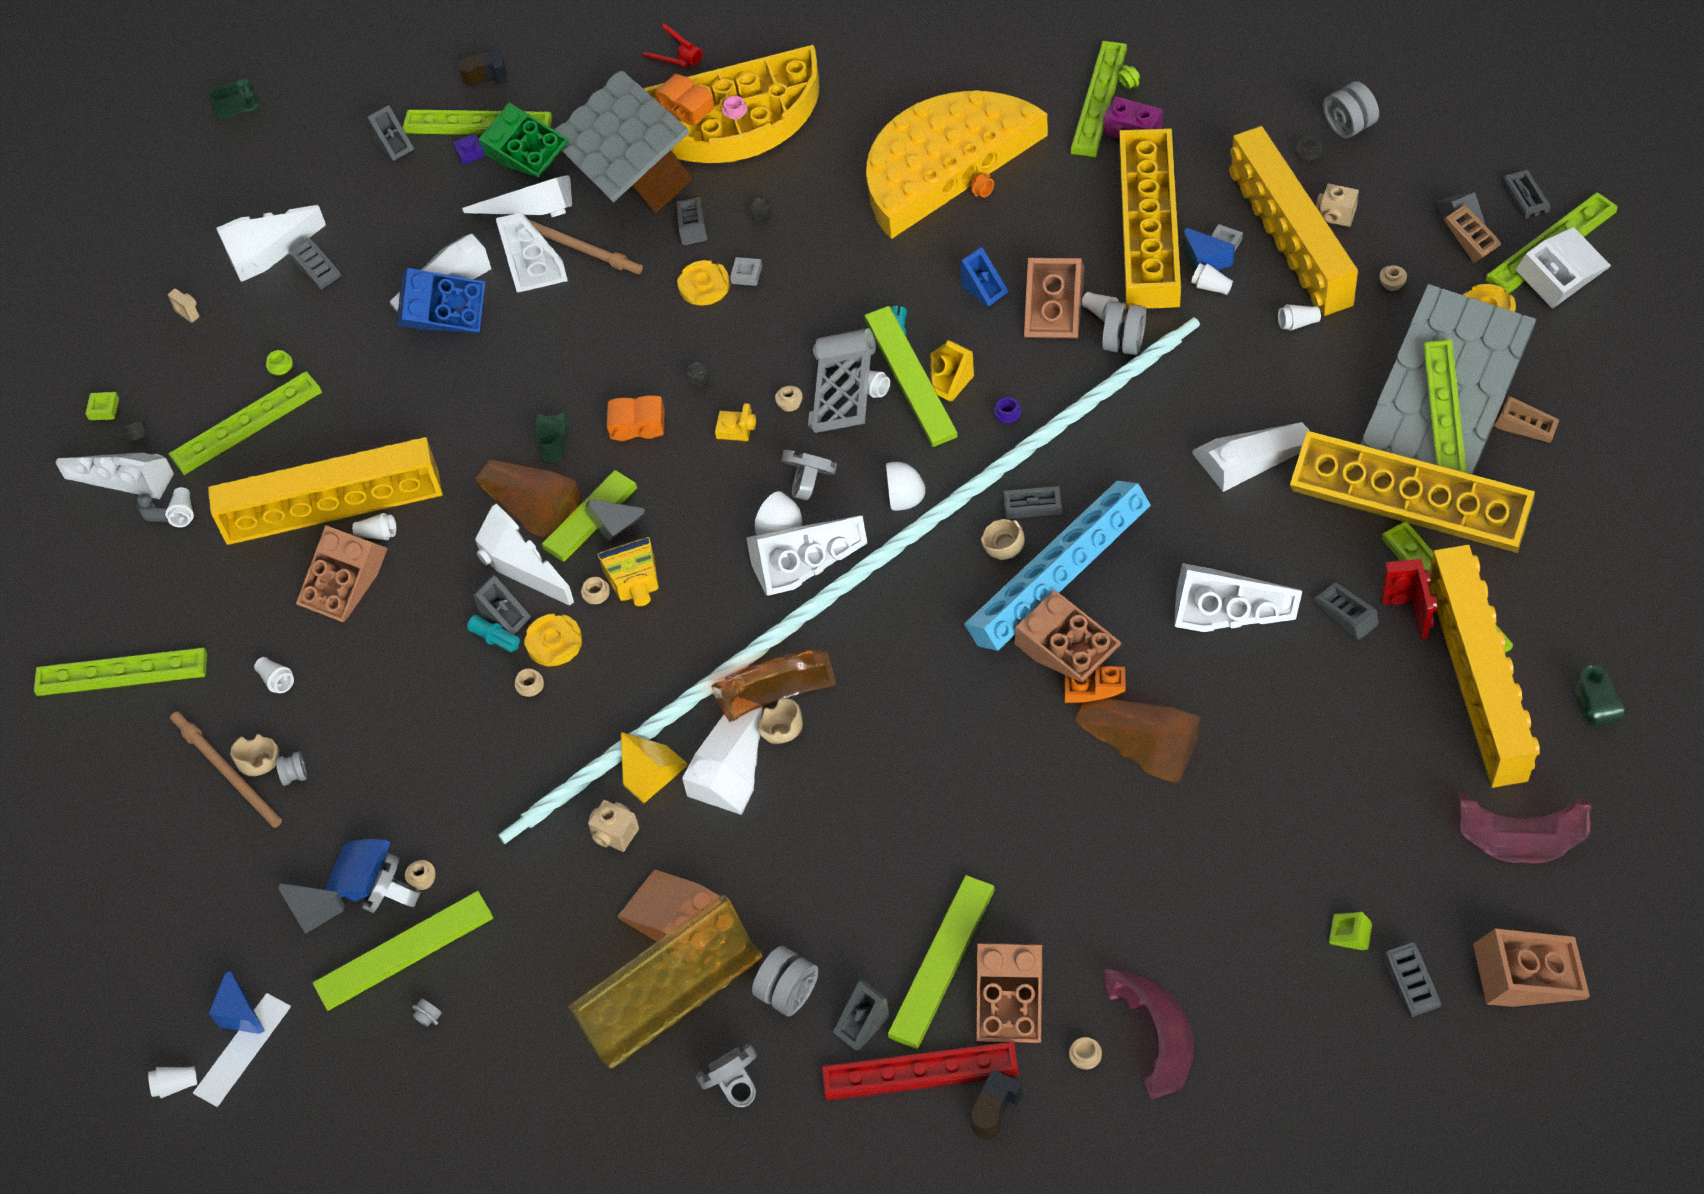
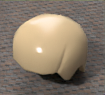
[981,519,1025,560]
[758,698,803,744]
[230,734,280,776]

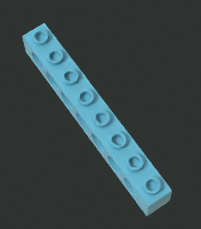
[964,481,1151,651]

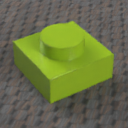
[86,392,119,420]

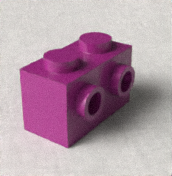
[1104,96,1163,139]

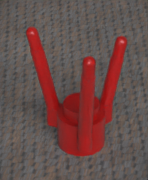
[642,23,703,68]

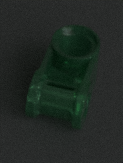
[208,79,259,120]
[536,412,568,464]
[1575,666,1624,727]

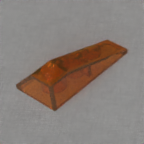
[475,459,582,539]
[1075,698,1200,784]

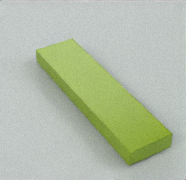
[542,470,637,562]

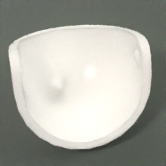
[886,462,926,511]
[755,491,802,535]

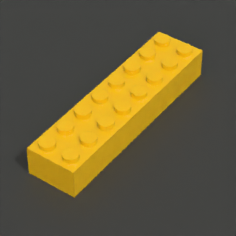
[1229,126,1358,316]
[1119,129,1181,309]
[1290,431,1535,553]
[208,437,443,545]
[1429,545,1540,788]

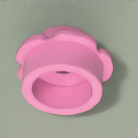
[722,96,747,120]

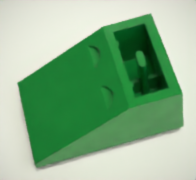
[479,103,569,178]

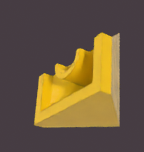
[930,340,974,401]
[621,732,687,804]

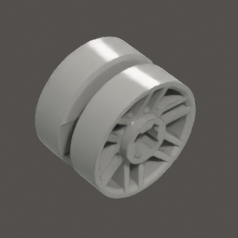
[1323,81,1379,139]
[1102,301,1146,355]
[752,946,819,1016]

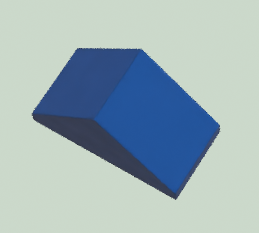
[1183,228,1235,272]
[960,247,1009,306]
[209,971,265,1034]

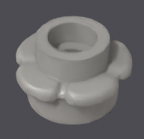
[412,999,442,1027]

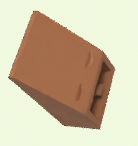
[296,525,388,623]
[1014,590,1122,683]
[977,943,1043,1043]

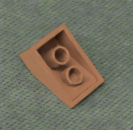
[1024,258,1084,339]
[618,869,729,963]
[1473,929,1590,1007]

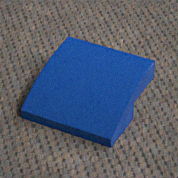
[324,839,391,902]

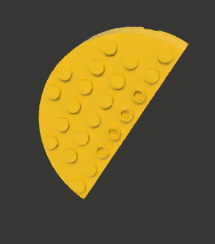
[643,45,820,163]
[866,90,1048,239]

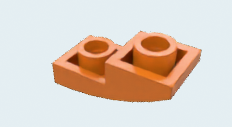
[1065,666,1126,703]

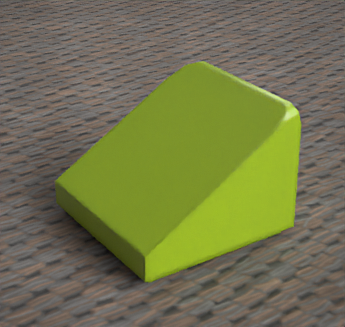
[1329,912,1372,950]

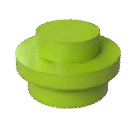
[1117,65,1140,89]
[266,350,293,375]

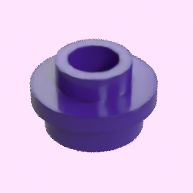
[994,397,1021,423]

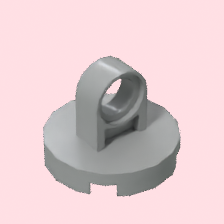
[781,450,837,501]
[361,853,421,913]
[695,1043,757,1107]

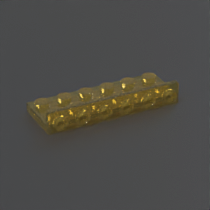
[568,895,763,1069]

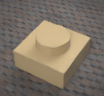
[167,289,200,323]

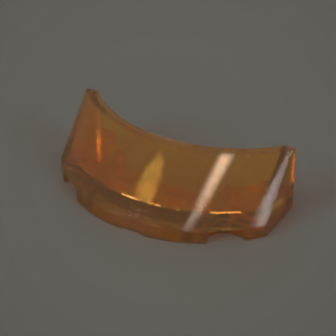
[711,649,836,723]

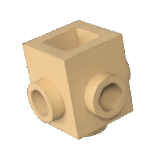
[1316,184,1359,227]
[588,800,639,852]

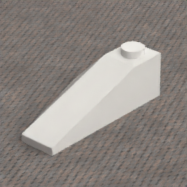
[390,234,491,313]
[682,698,763,815]

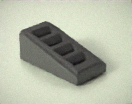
[676,197,707,245]
[288,237,342,290]
[1314,582,1379,640]
[1383,942,1442,1017]

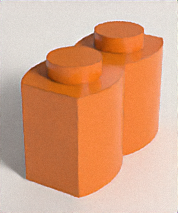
[655,74,714,126]
[607,395,665,441]

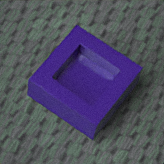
[452,133,486,165]

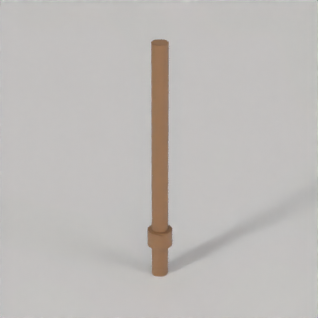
[528,219,643,275]
[170,711,282,828]

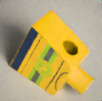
[598,537,659,606]

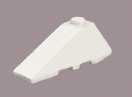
[462,175,572,217]
[216,205,326,282]
[496,212,568,292]
[1192,422,1309,492]
[55,453,174,499]
[475,504,574,606]
[746,515,867,596]
[1174,563,1302,632]

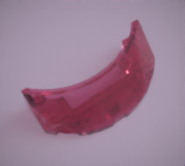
[1458,792,1591,864]
[1105,969,1194,1099]

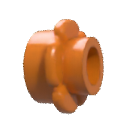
[971,173,994,198]

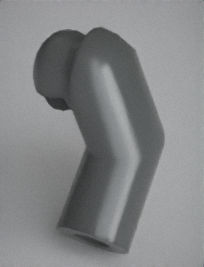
[136,494,168,522]

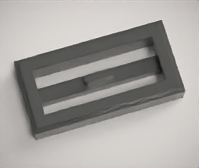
[1502,169,1550,219]
[1003,486,1062,519]

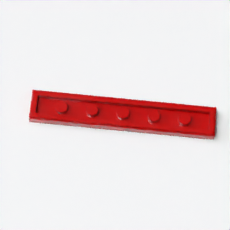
[822,1041,1019,1101]

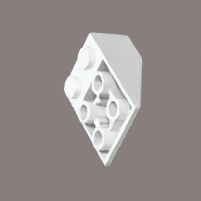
[1516,227,1611,309]

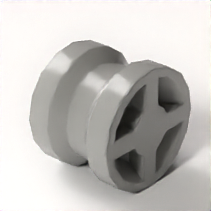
[276,751,307,786]

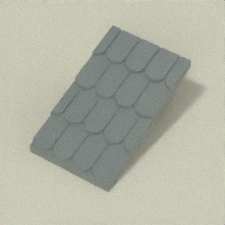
[555,71,693,213]
[1360,284,1536,475]

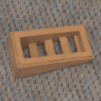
[1444,205,1502,263]
[1493,396,1559,443]

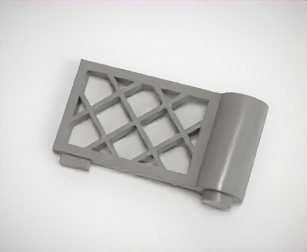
[808,328,876,433]

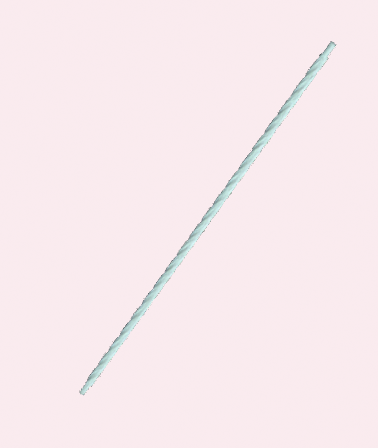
[498,317,1200,844]

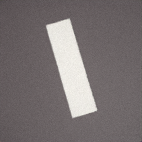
[193,993,291,1107]

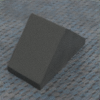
[367,105,414,161]
[1434,192,1486,237]
[585,499,645,542]
[473,575,531,635]
[278,883,345,934]
[833,980,890,1051]

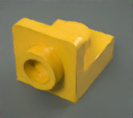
[715,403,756,441]

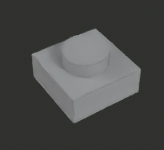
[1211,224,1243,250]
[730,257,762,286]

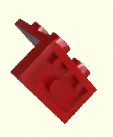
[1380,559,1437,640]

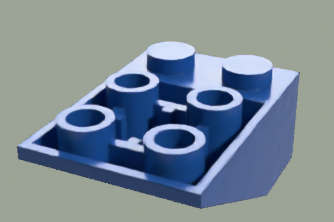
[396,268,485,333]

